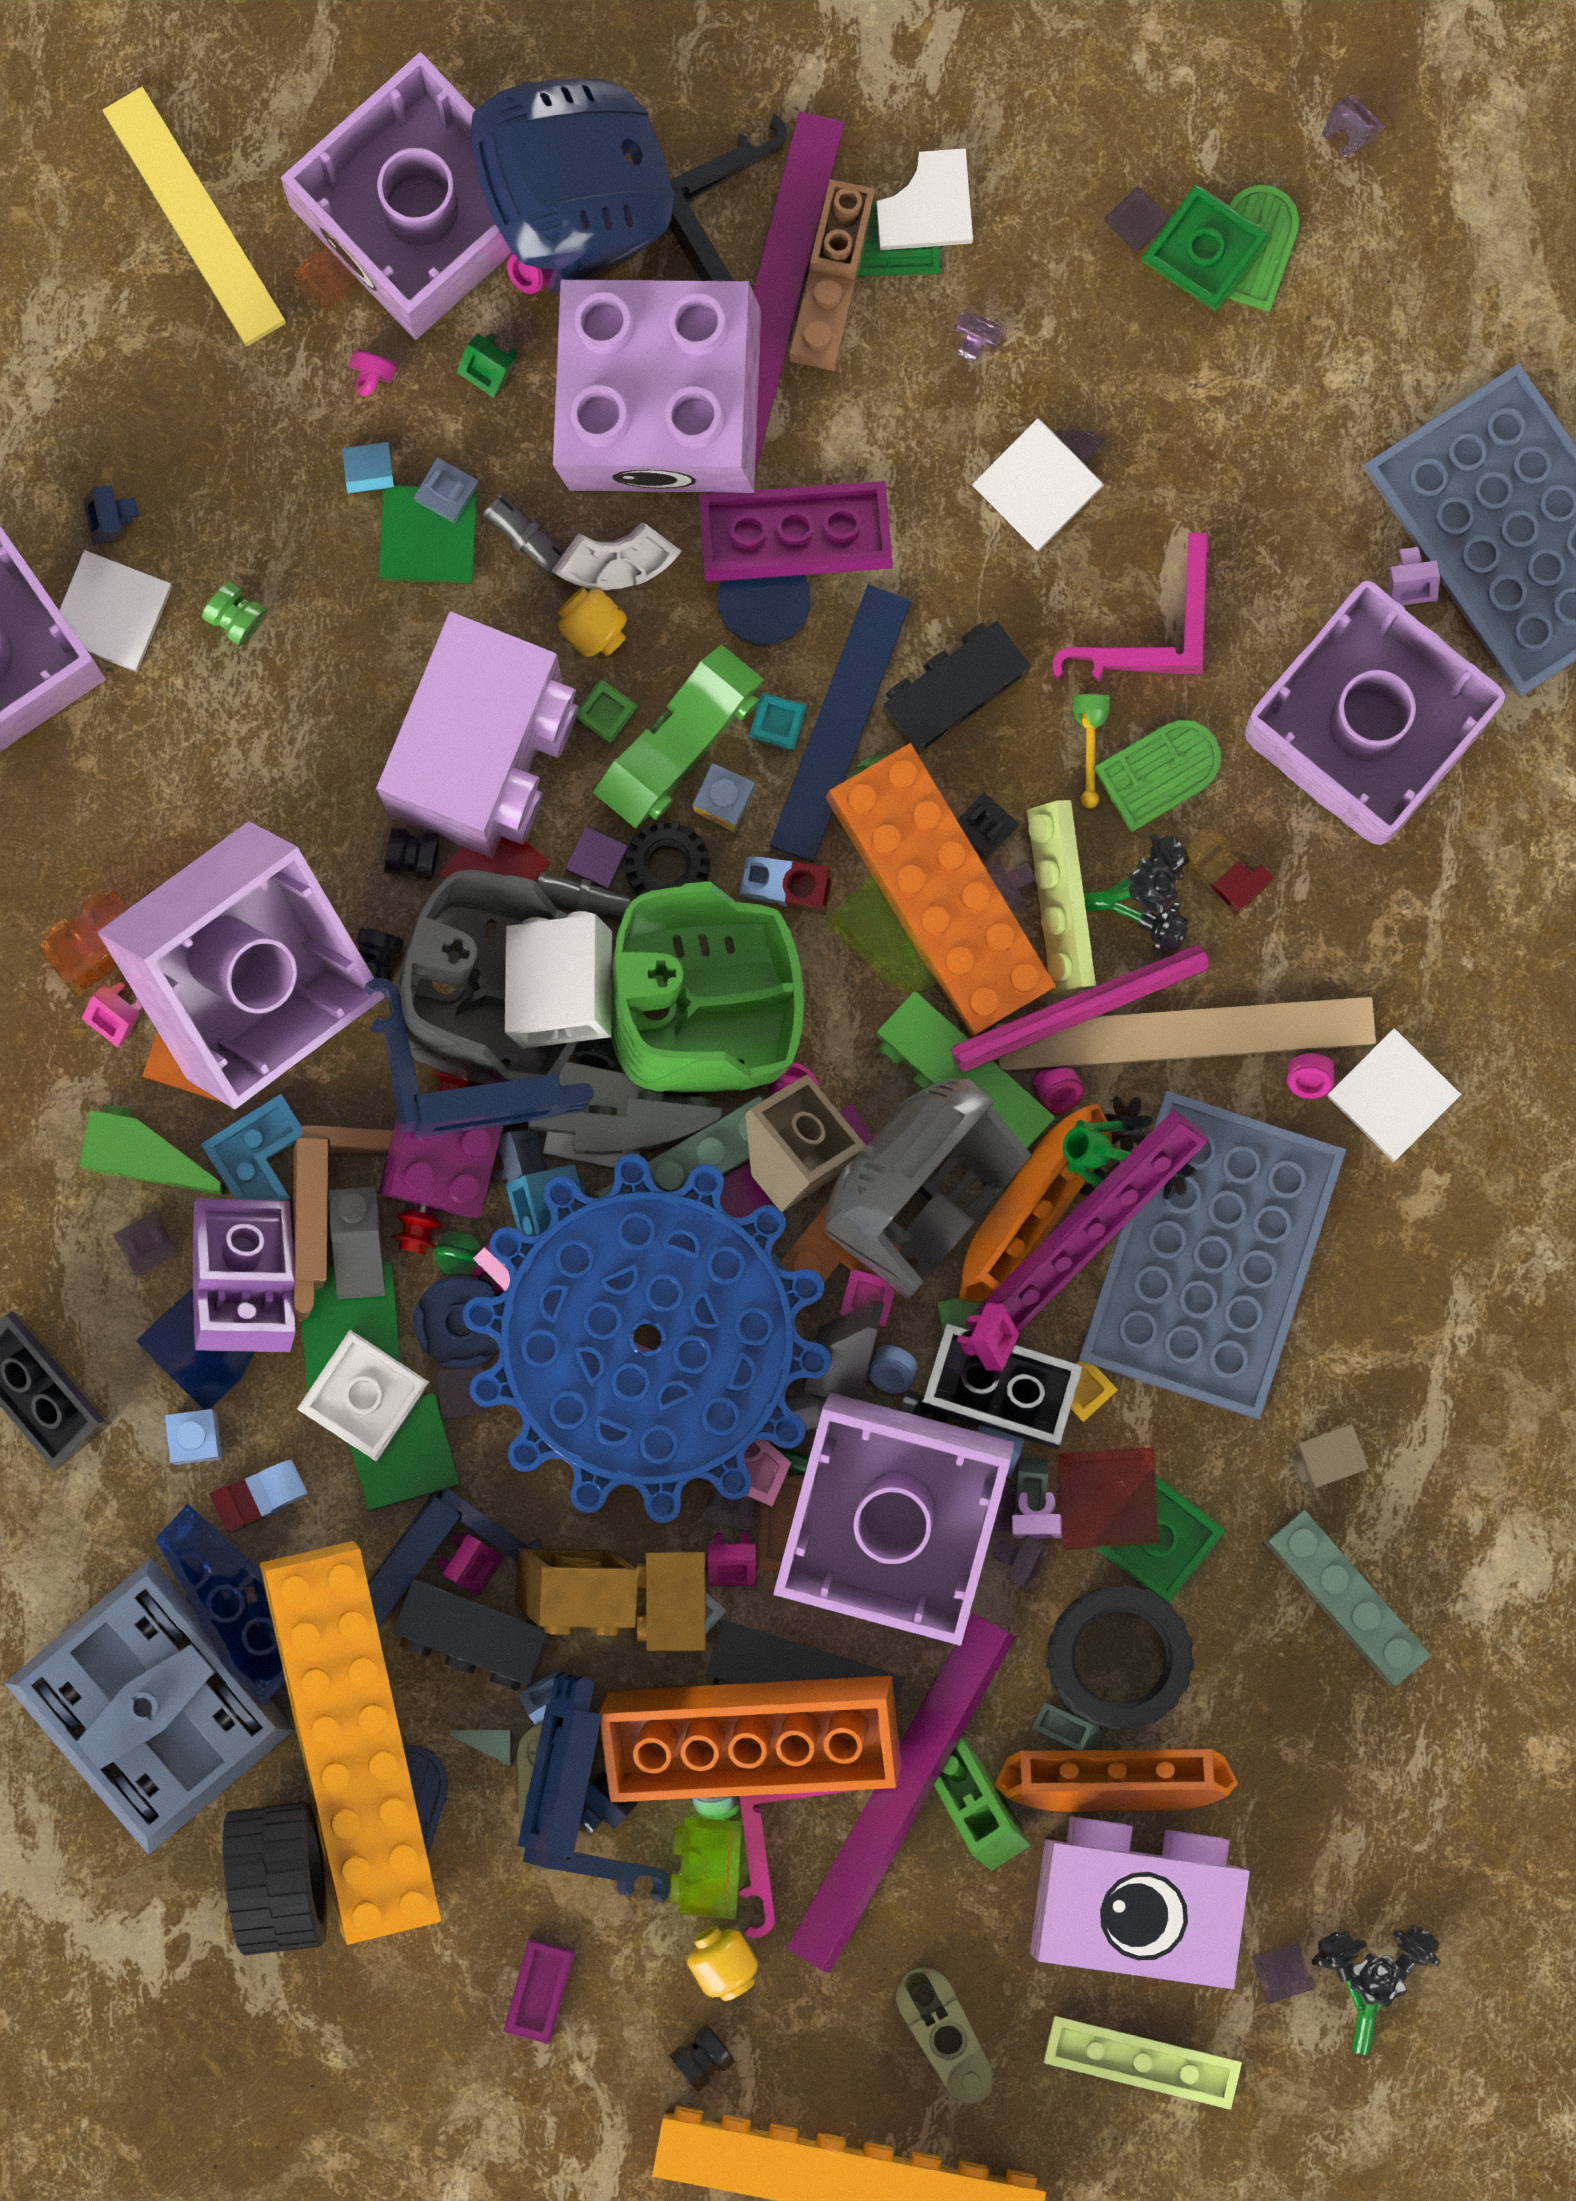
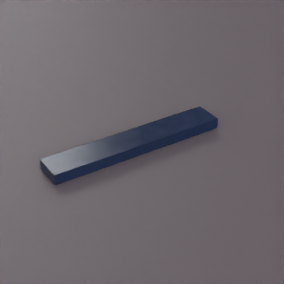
[770,584,911,863]

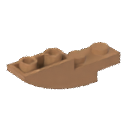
[789,179,875,371]

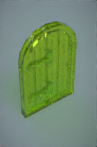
[826,876,936,992]

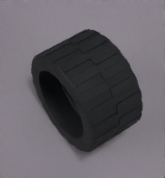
[1046,1585,1194,1730]
[223,1802,327,1956]

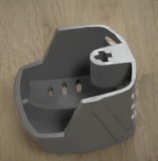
[396,870,578,1084]
[824,1079,1032,1300]

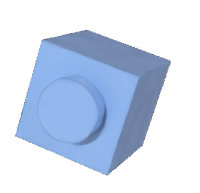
[165,1409,223,1465]

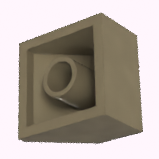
[745,1074,866,1212]

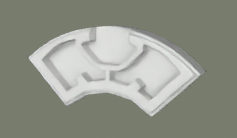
[551,522,681,590]

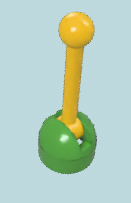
[1072,694,1110,808]

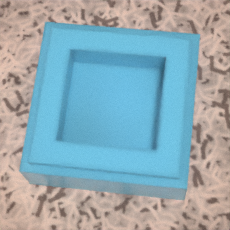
[342,442,394,493]

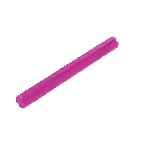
[951,945,1209,1072]

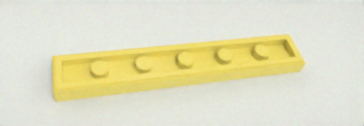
[103,87,286,347]

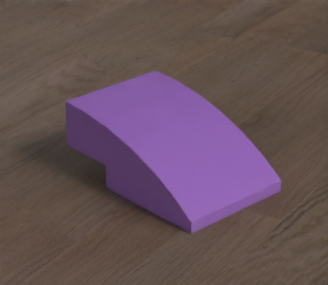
[193,1198,296,1352]

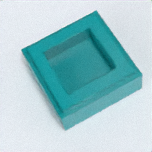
[749,692,807,752]

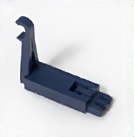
[363,978,594,1139]
[367,1487,542,1628]
[518,1672,671,1902]

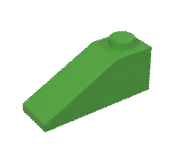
[79,1104,225,1195]
[934,1733,1031,1871]

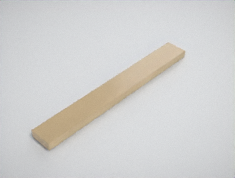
[996,997,1376,1072]

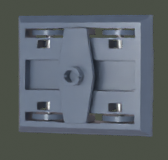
[4,1558,296,1855]

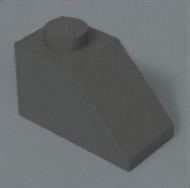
[329,1186,385,1299]
[804,1301,884,1400]

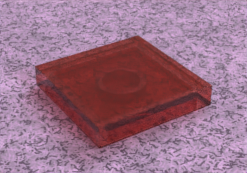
[1059,1447,1160,1550]

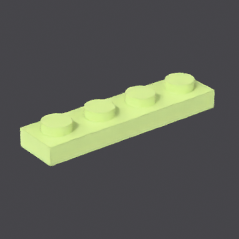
[1027,800,1096,995]
[1043,2015,1242,2110]

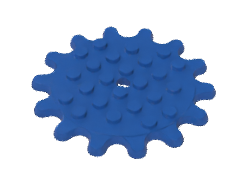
[463,1153,831,1523]

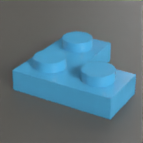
[201,1094,302,1201]

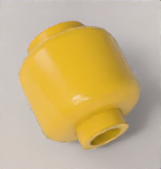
[557,587,627,657]
[687,1926,758,2001]

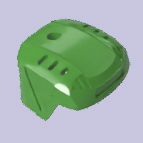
[611,882,804,1092]

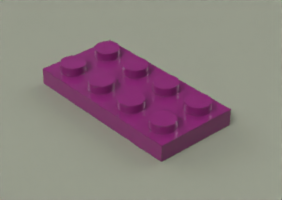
[699,481,893,582]

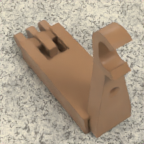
[292,1125,393,1321]

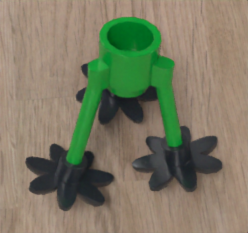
[1062,1096,1197,1200]

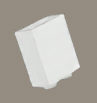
[505,911,612,1049]

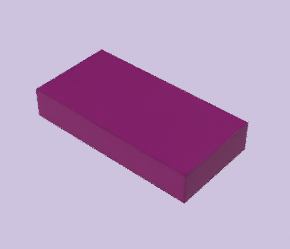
[503,1937,575,2044]

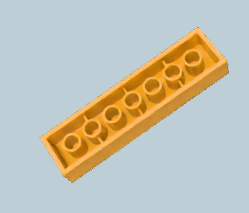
[260,1541,441,1945]
[652,2105,1046,2201]

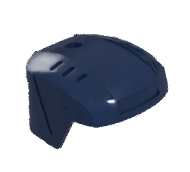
[471,78,674,293]

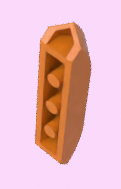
[959,1103,1112,1303]
[994,1749,1238,1812]

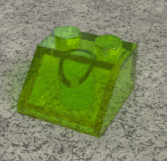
[670,1816,742,1919]

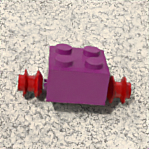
[378,1071,503,1256]

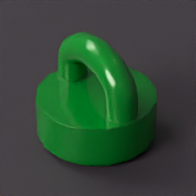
[435,1231,482,1276]

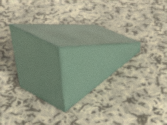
[1014,1457,1048,1515]
[1032,1702,1107,1750]
[450,1730,512,1766]

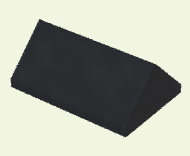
[0,1311,112,1471]
[921,1324,1083,1449]

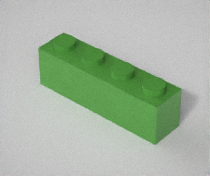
[876,991,1055,1150]

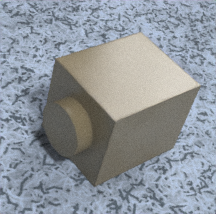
[1291,1424,1369,1490]

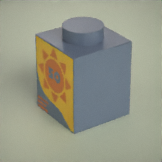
[692,763,755,833]

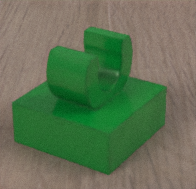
[456,333,517,398]

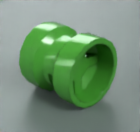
[202,581,268,647]

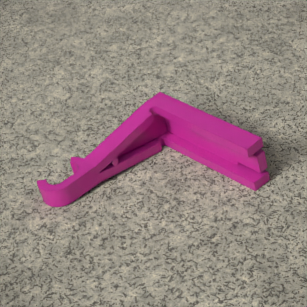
[1053,533,1210,682]
[738,1790,856,1938]

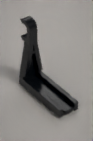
[669,114,787,281]

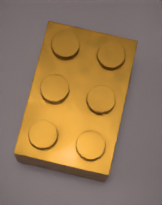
[515,1548,638,1636]
[637,1552,707,1652]

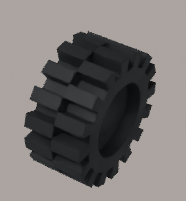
[625,820,710,896]

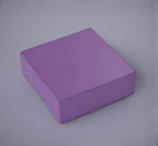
[566,826,628,889]

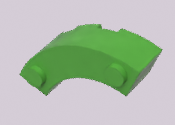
[592,644,764,828]

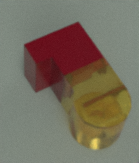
[1186,829,1274,915]

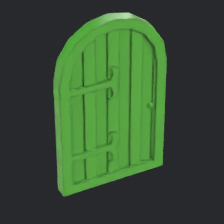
[1229,185,1299,313]
[1093,720,1221,832]

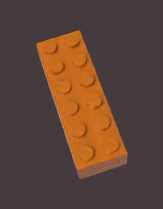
[825,743,1056,1039]
[599,1676,902,1802]

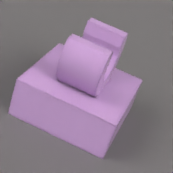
[1388,547,1440,605]
[1012,1492,1063,1540]

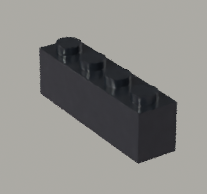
[705,1620,905,1707]

